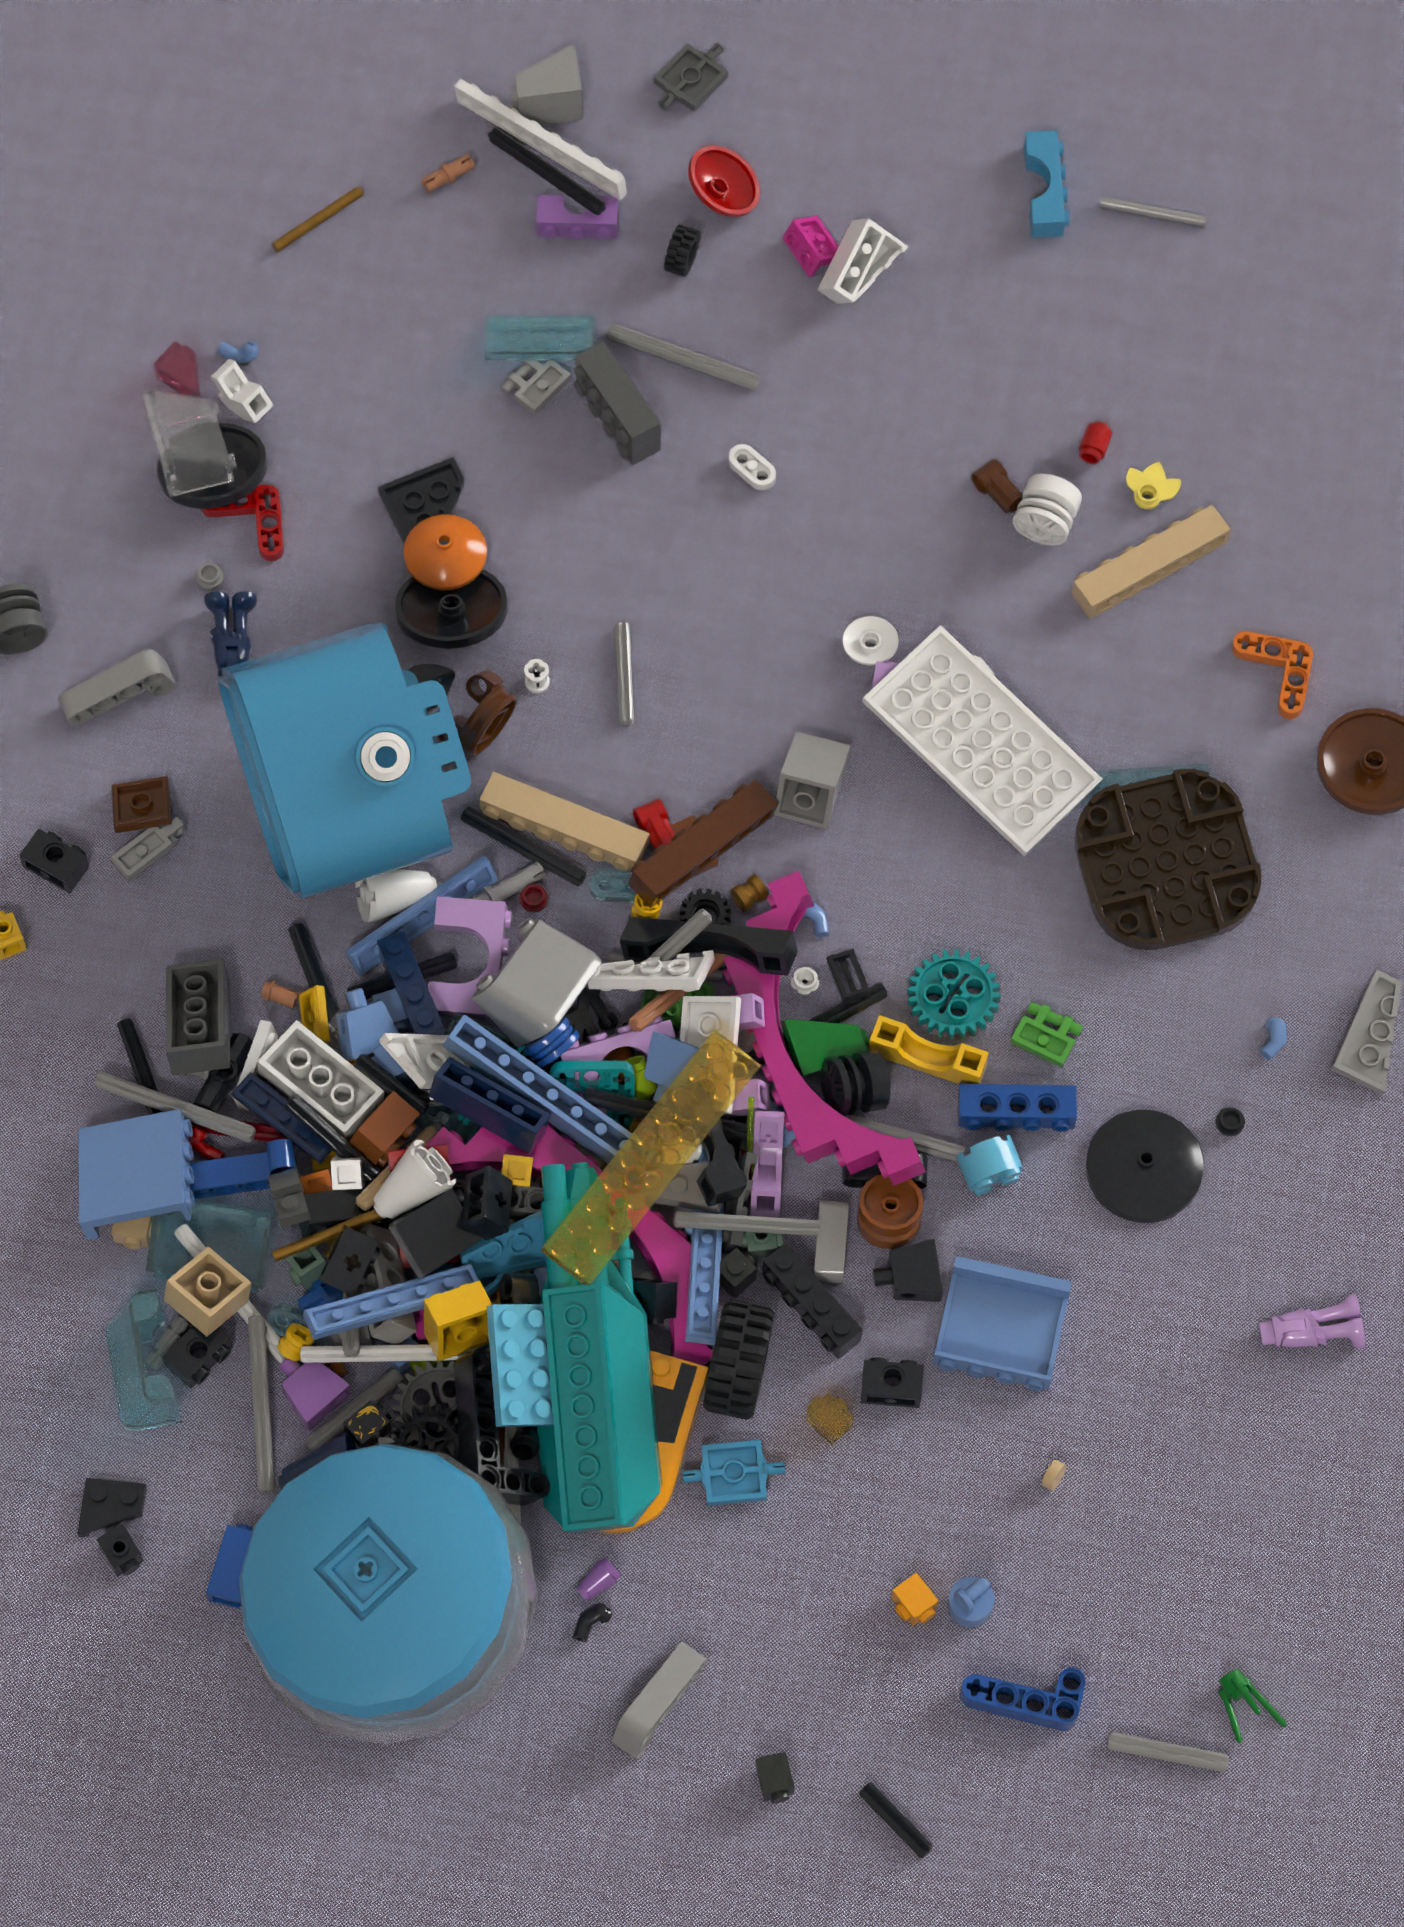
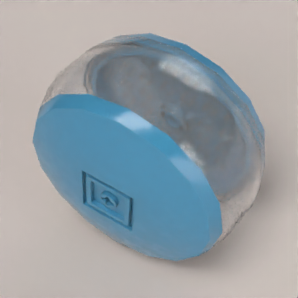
[238,1443,538,1746]

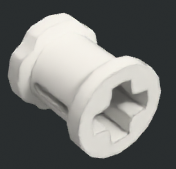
[524,659,550,694]

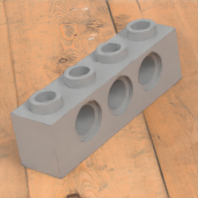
[353,1223,417,1345]

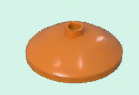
[403,514,487,590]

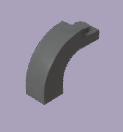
[268,1167,311,1228]

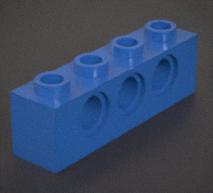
[958,1084,1077,1132]

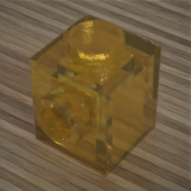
[806,1392,854,1445]

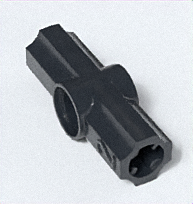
[193,1033,253,1113]

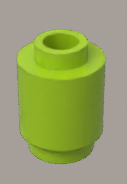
[622,1056,657,1100]

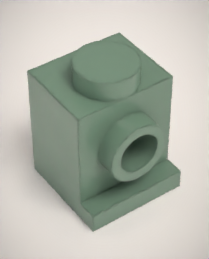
[741,1232,784,1259]

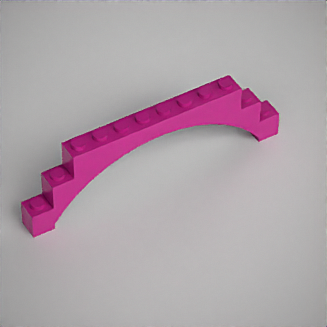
[722,870,926,1186]
[426,1122,713,1367]

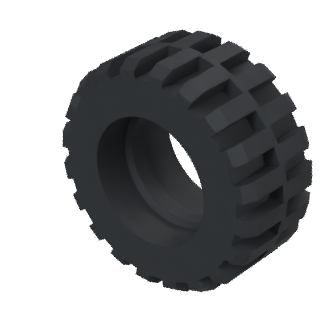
[703,1299,775,1420]

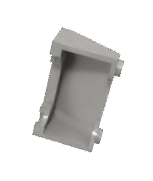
[471,918,602,1048]

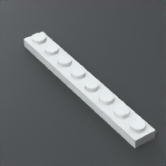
[454,79,627,201]

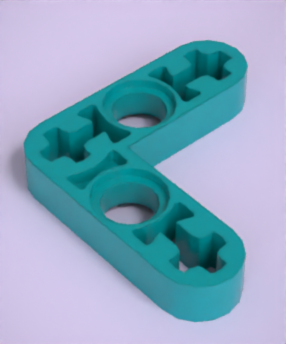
[549,1061,635,1134]

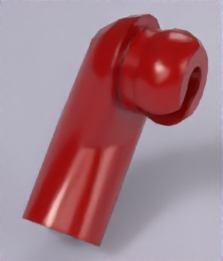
[189,1127,225,1160]

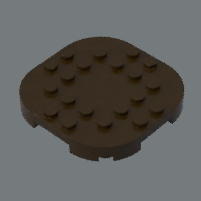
[1075,769,1261,950]

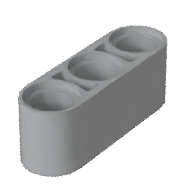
[814,1200,849,1284]

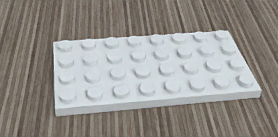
[862,625,1103,857]

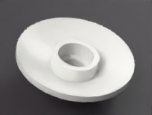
[843,616,899,666]

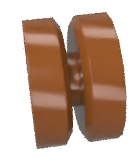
[857,1174,924,1250]

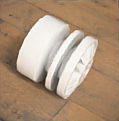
[1012,473,1082,546]

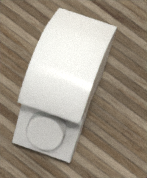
[211,359,274,423]

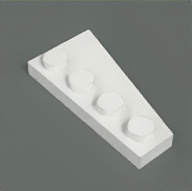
[588,950,715,992]

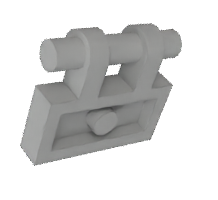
[500,351,571,415]

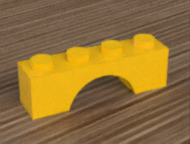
[868,1015,989,1084]

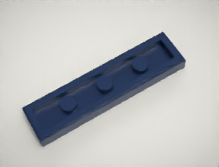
[231,1072,332,1165]

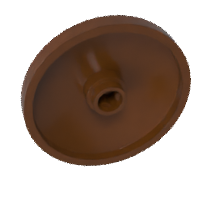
[1317,708,1404,815]

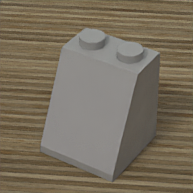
[510,45,583,125]
[774,731,851,830]

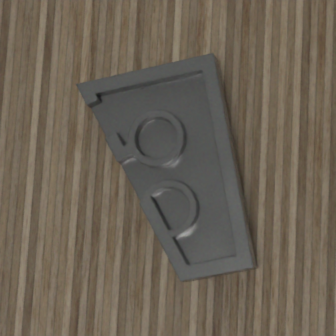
[721,1152,758,1254]

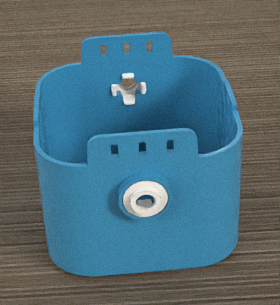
[217,622,471,899]

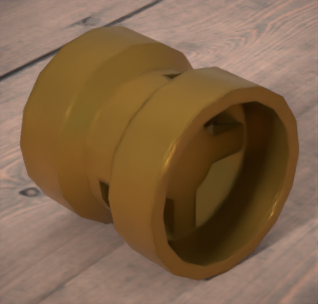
[730,874,769,913]

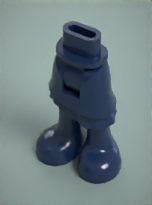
[204,591,257,677]

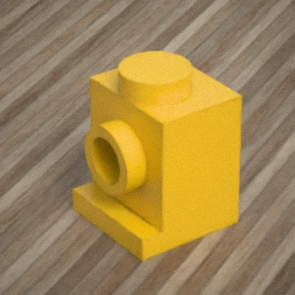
[0,911,27,960]

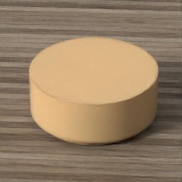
[1042,1460,1067,1491]

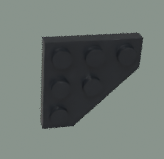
[377,457,465,544]

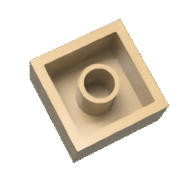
[164,1247,252,1337]

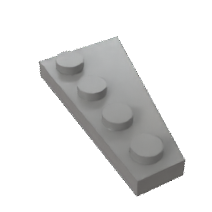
[1330,969,1402,1095]

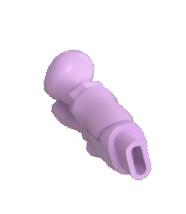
[1258,1294,1365,1349]

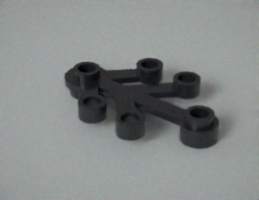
[557,986,618,1079]

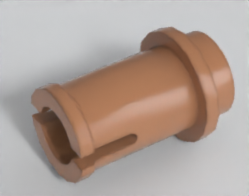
[261,980,300,1009]

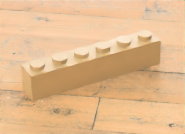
[1072,505,1231,619]
[479,771,650,872]

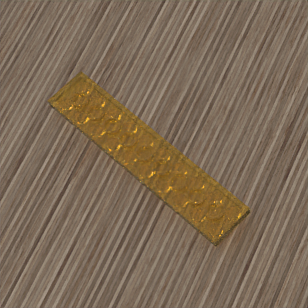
[540,1029,761,1286]

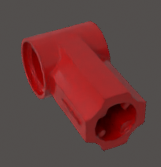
[632,798,675,850]

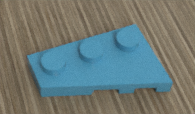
[460,1210,546,1279]

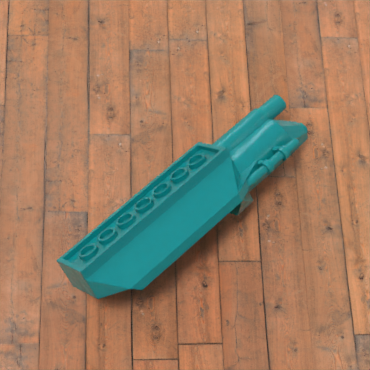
[537,1162,662,1534]

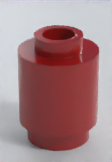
[1079,421,1113,464]

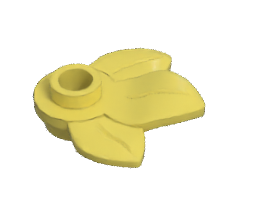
[1126,462,1181,509]

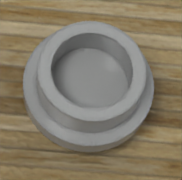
[196,562,224,590]

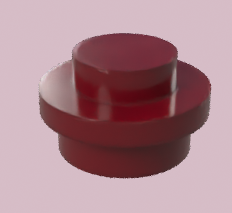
[519,884,548,912]

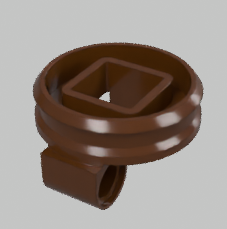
[438,670,517,756]

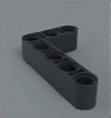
[454,1348,550,1506]

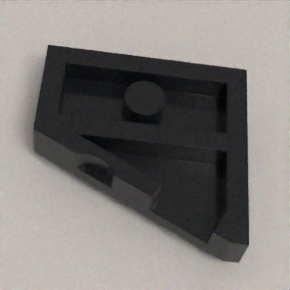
[77,1478,147,1537]

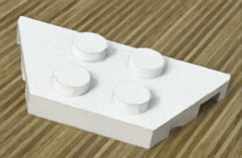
[379,1033,470,1089]

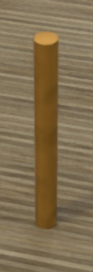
[272,186,364,253]
[271,1209,383,1262]

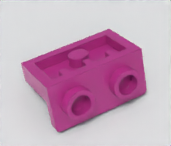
[783,215,839,277]

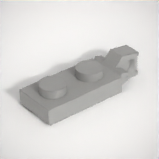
[110,817,186,881]

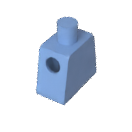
[336,988,399,1060]
[644,1031,712,1104]

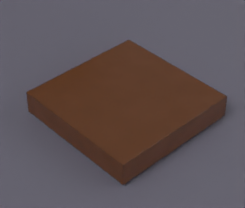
[112,776,172,833]

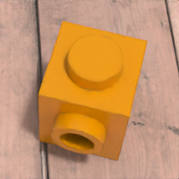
[891,1572,939,1626]

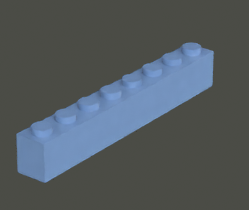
[442,1014,657,1182]

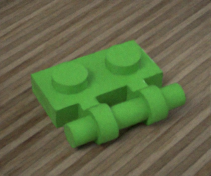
[1010,1002,1084,1068]

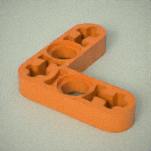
[1232,631,1313,719]

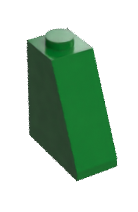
[780,1019,869,1076]

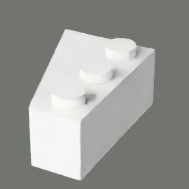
[817,218,908,304]

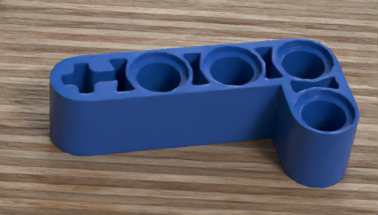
[189,1139,297,1199]
[960,1667,1086,1731]

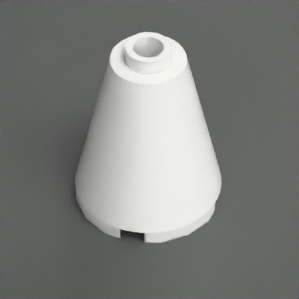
[355,869,437,922]
[374,1140,456,1219]

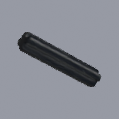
[354,1054,429,1116]
[859,1782,933,1858]

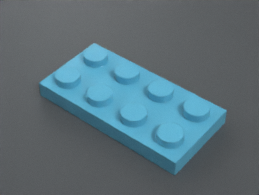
[486,1304,554,1427]

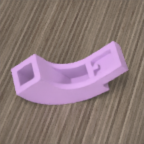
[750,1111,784,1218]

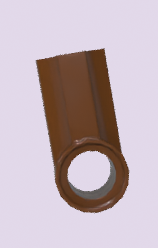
[971,459,1023,514]

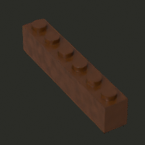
[628,779,779,908]

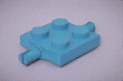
[682,1440,786,1506]

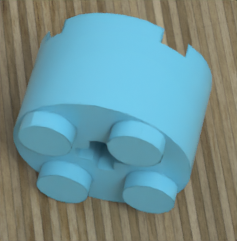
[956,1135,1024,1196]

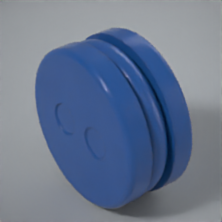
[524,1017,580,1068]

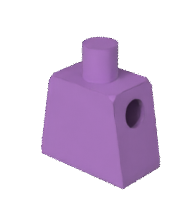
[279,1359,352,1431]

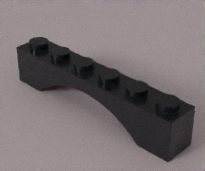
[620,917,798,976]

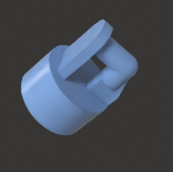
[947,1576,995,1628]

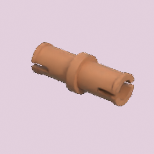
[421,153,475,194]

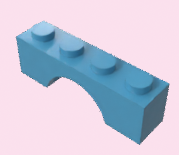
[1024,130,1070,238]

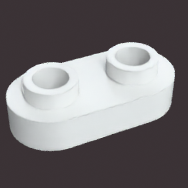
[728,444,776,490]

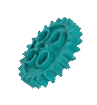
[907,949,1001,1040]

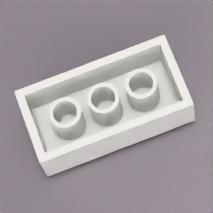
[257,1020,385,1142]

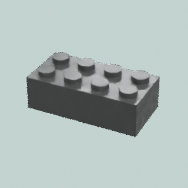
[574,341,661,465]
[166,959,230,1075]

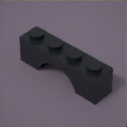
[662,1083,747,1207]

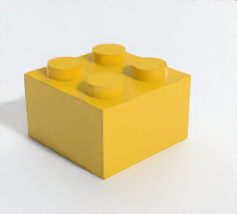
[424,1280,492,1362]

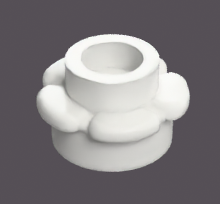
[791,967,819,995]

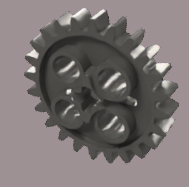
[392,1360,457,1457]

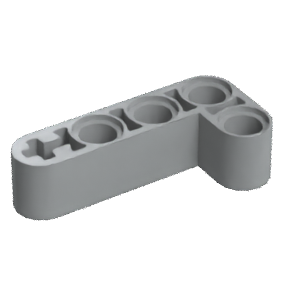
[59,650,176,725]
[611,1642,708,1760]

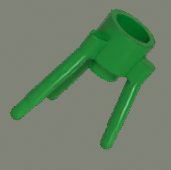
[1218,1669,1287,1743]

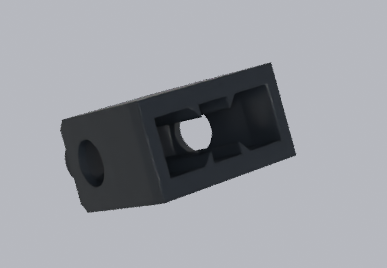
[873,1239,943,1302]

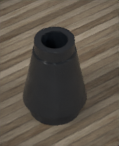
[510,1426,539,1460]

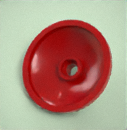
[688,145,760,217]

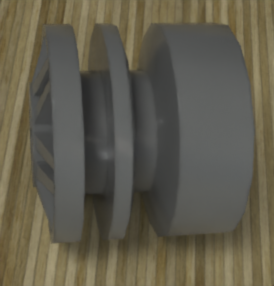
[0,583,48,655]

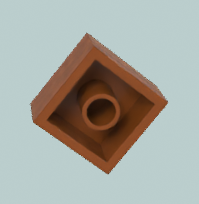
[349,1091,420,1170]

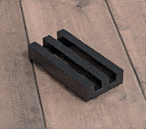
[826,949,871,1006]

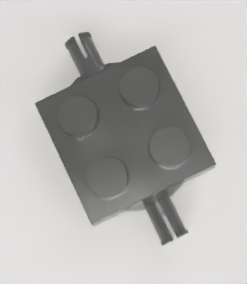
[654,43,728,112]

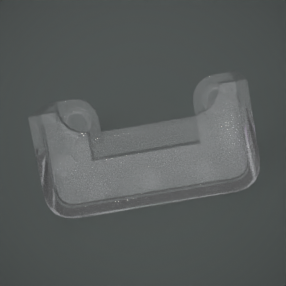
[141,390,237,497]

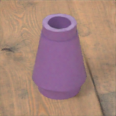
[576,1557,622,1602]

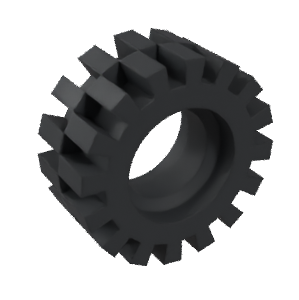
[663,224,701,277]
[679,889,731,925]

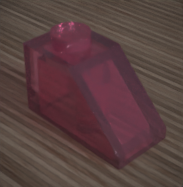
[154,341,202,406]

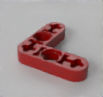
[201,485,284,562]

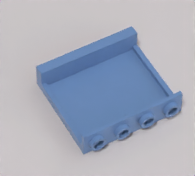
[78,1109,195,1240]
[933,1256,1072,1391]

